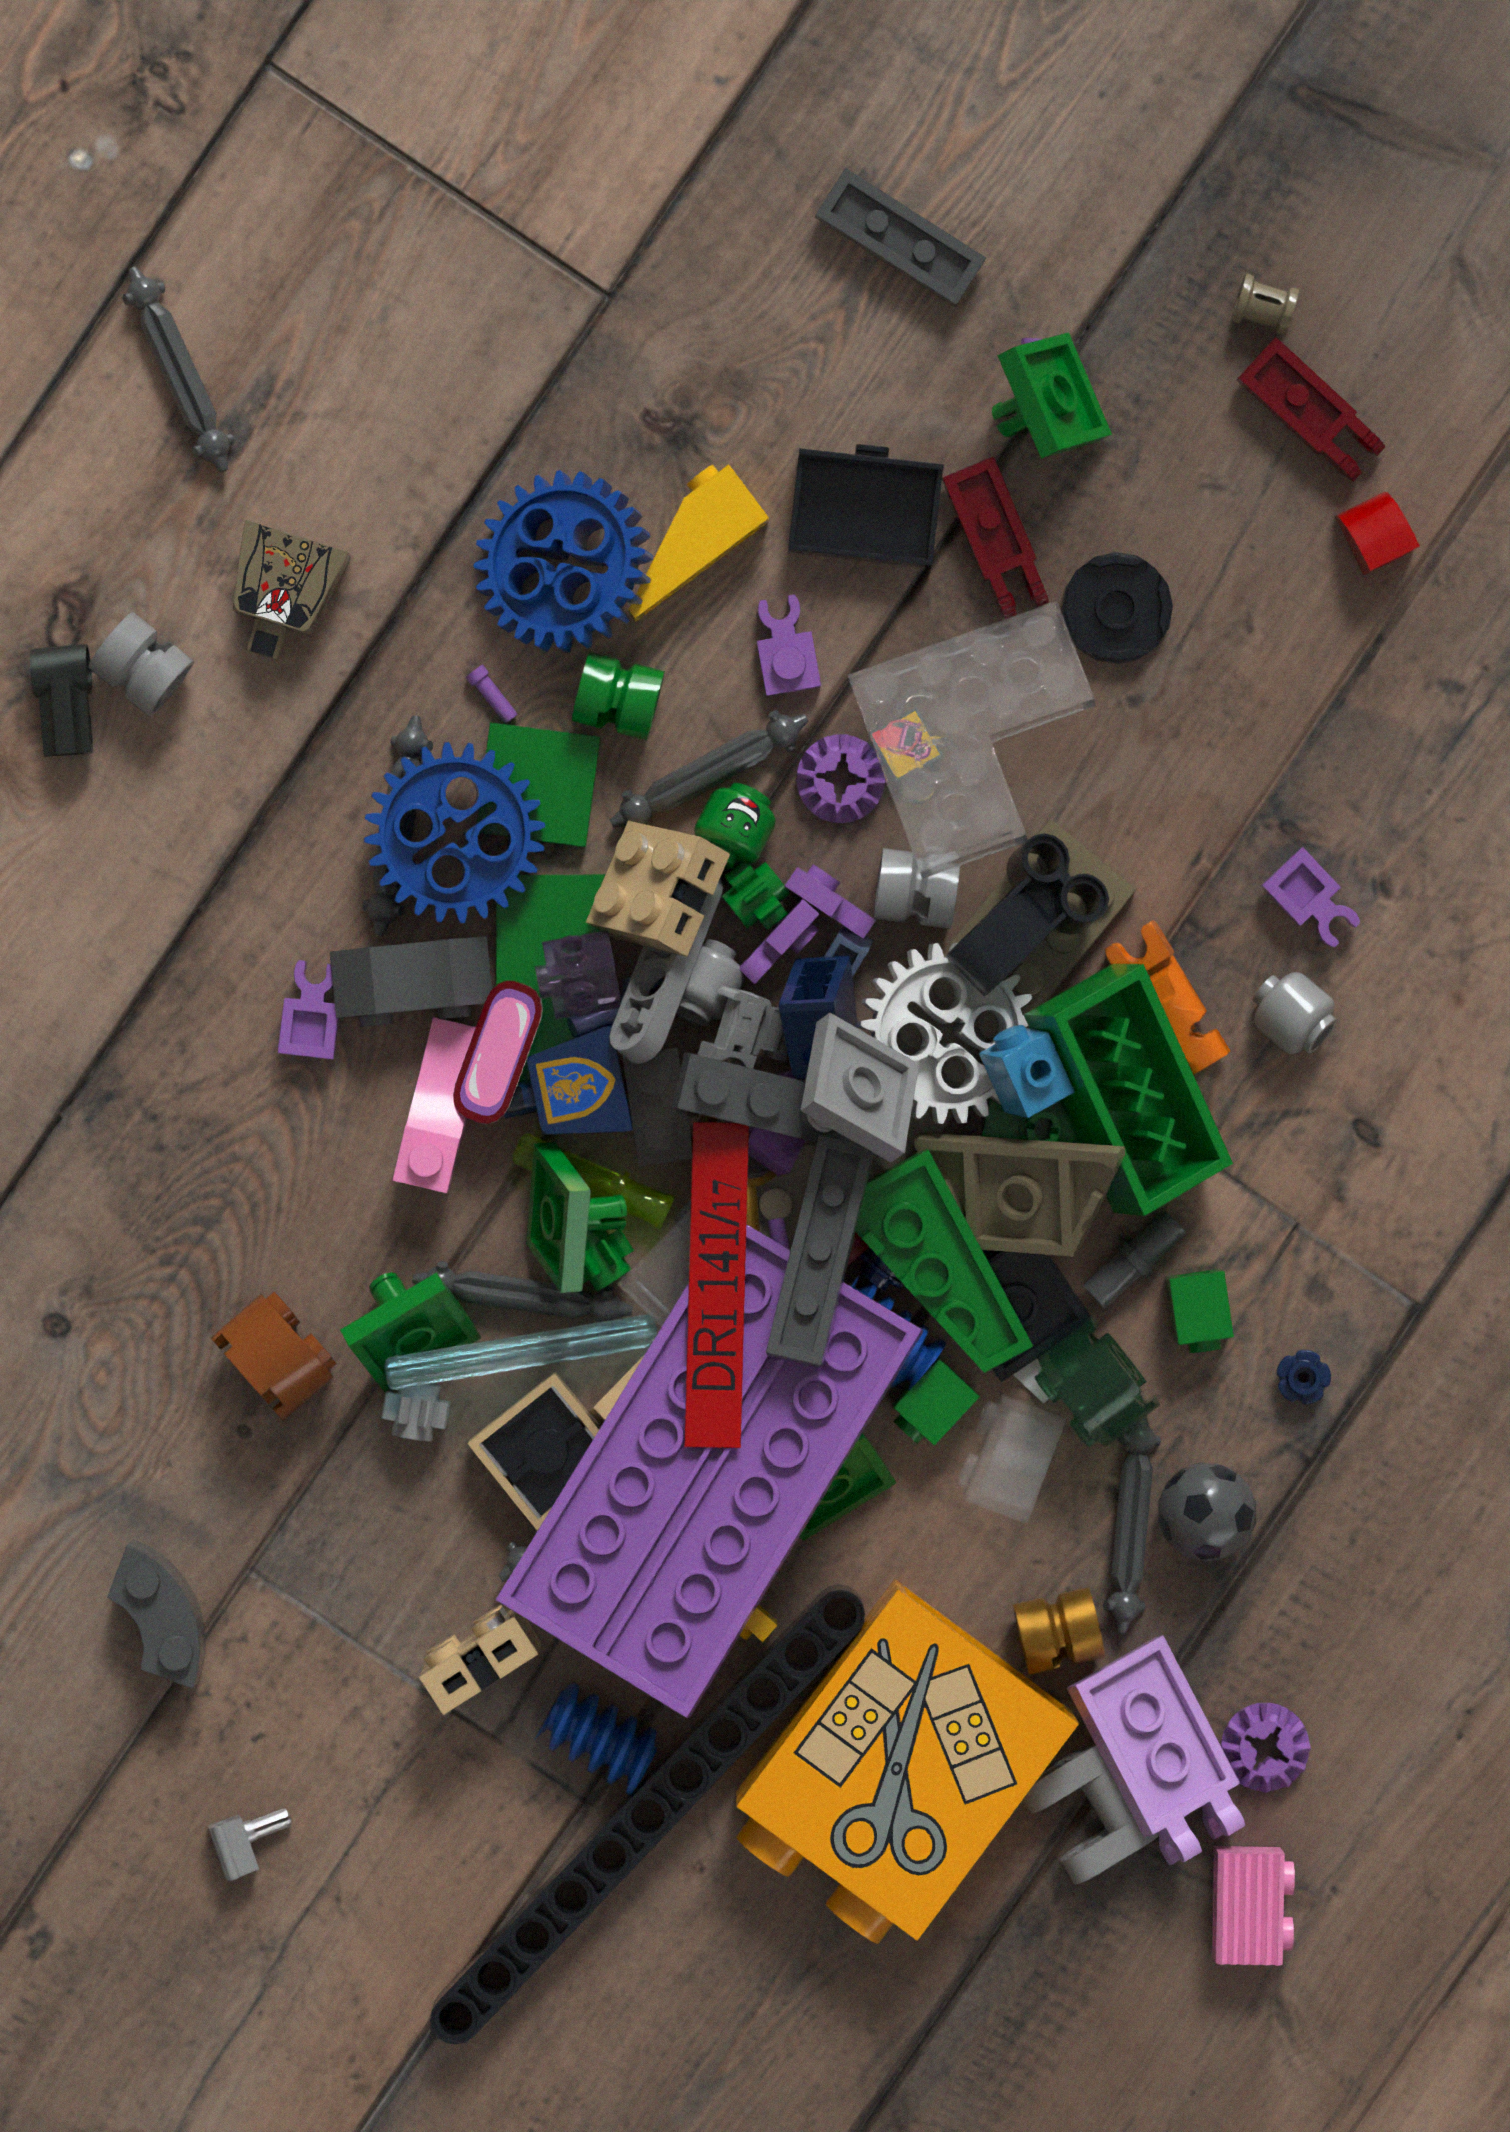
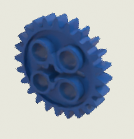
[474,470,653,653]
[363,742,545,923]

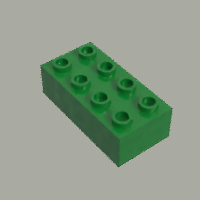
[1024,964,1233,1216]

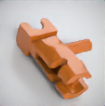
[1105,920,1230,1075]

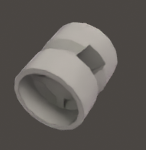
[88,612,194,717]
[873,848,960,929]

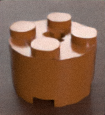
[210,1292,337,1421]

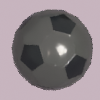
[1158,1462,1257,1562]

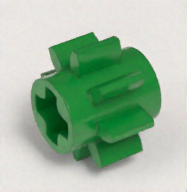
[722,862,791,930]
[583,1230,634,1291]

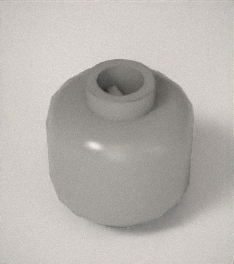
[676,939,745,1026]
[1253,972,1337,1054]

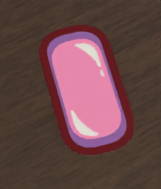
[453,980,543,1124]

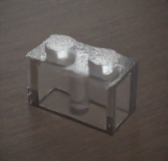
[957,1392,1066,1524]

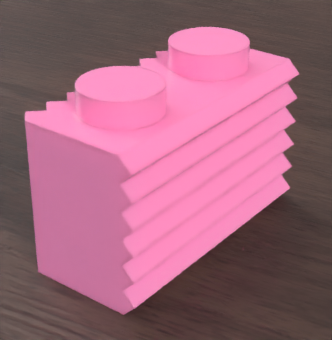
[1211,1846,1295,1966]

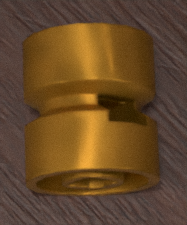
[1013,1587,1105,1675]

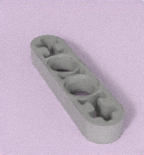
[609,879,723,1064]

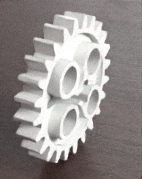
[856,943,1032,1124]

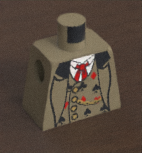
[233,520,351,660]

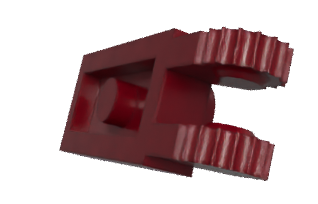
[1236,337,1385,482]
[942,456,1049,621]

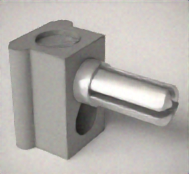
[207,1808,292,1881]

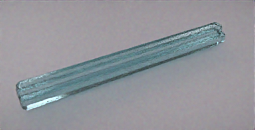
[384,1314,658,1390]

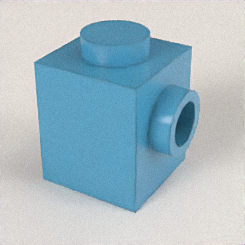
[979,1025,1074,1118]

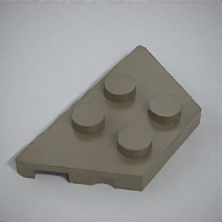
[914,1132,1125,1257]

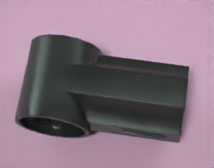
[30,644,93,757]

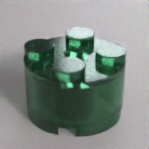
[1035,1317,1160,1448]

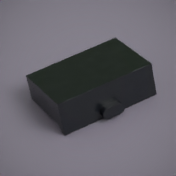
[788,444,944,568]

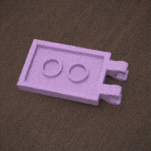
[1067,1635,1245,1865]

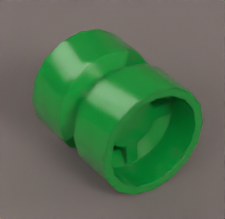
[571,652,665,741]

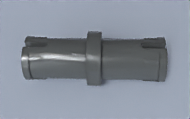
[1083,1210,1186,1309]

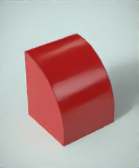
[1335,491,1420,575]

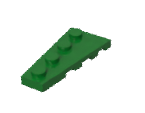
[856,1148,1033,1373]

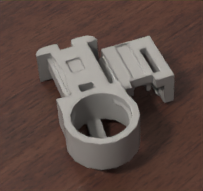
[698,986,788,1069]

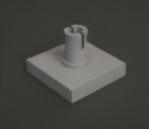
[801,1013,919,1162]

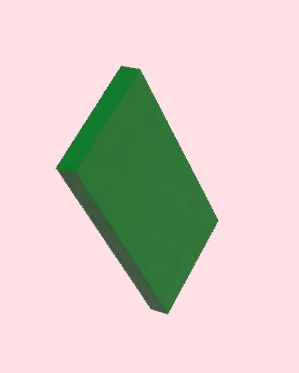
[496,874,608,1082]

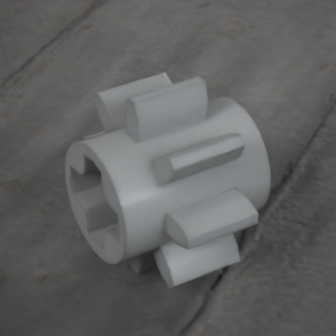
[381,1379,451,1441]

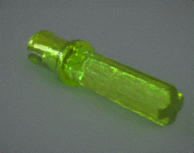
[512,1134,675,1229]

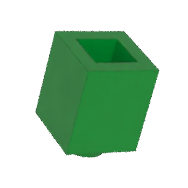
[1165,1269,1234,1353]
[892,1357,980,1446]

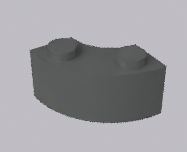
[330,936,492,1027]
[107,1539,206,1689]

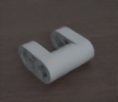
[1023,1739,1159,1884]

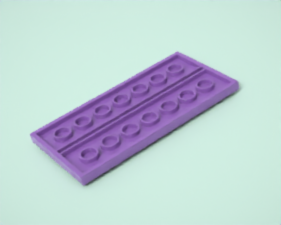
[496,1225,924,1718]

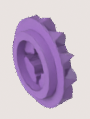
[796,734,885,823]
[1221,1703,1311,1793]

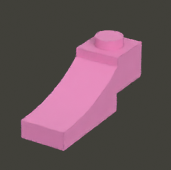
[392,1017,476,1193]

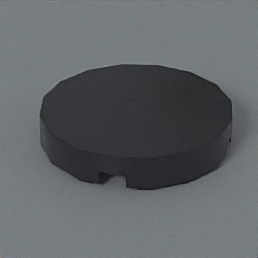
[1061,552,1173,664]

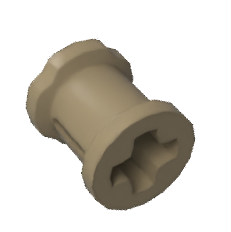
[1231,273,1299,337]

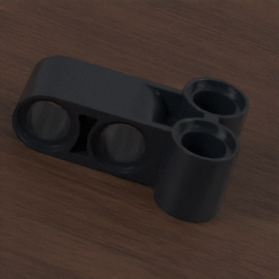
[945,833,1109,997]

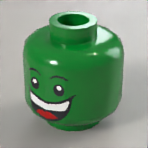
[694,783,776,870]

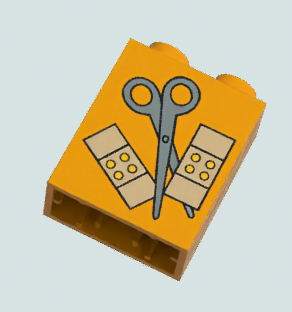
[736,1578,1079,1944]

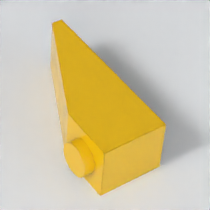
[628,464,769,622]

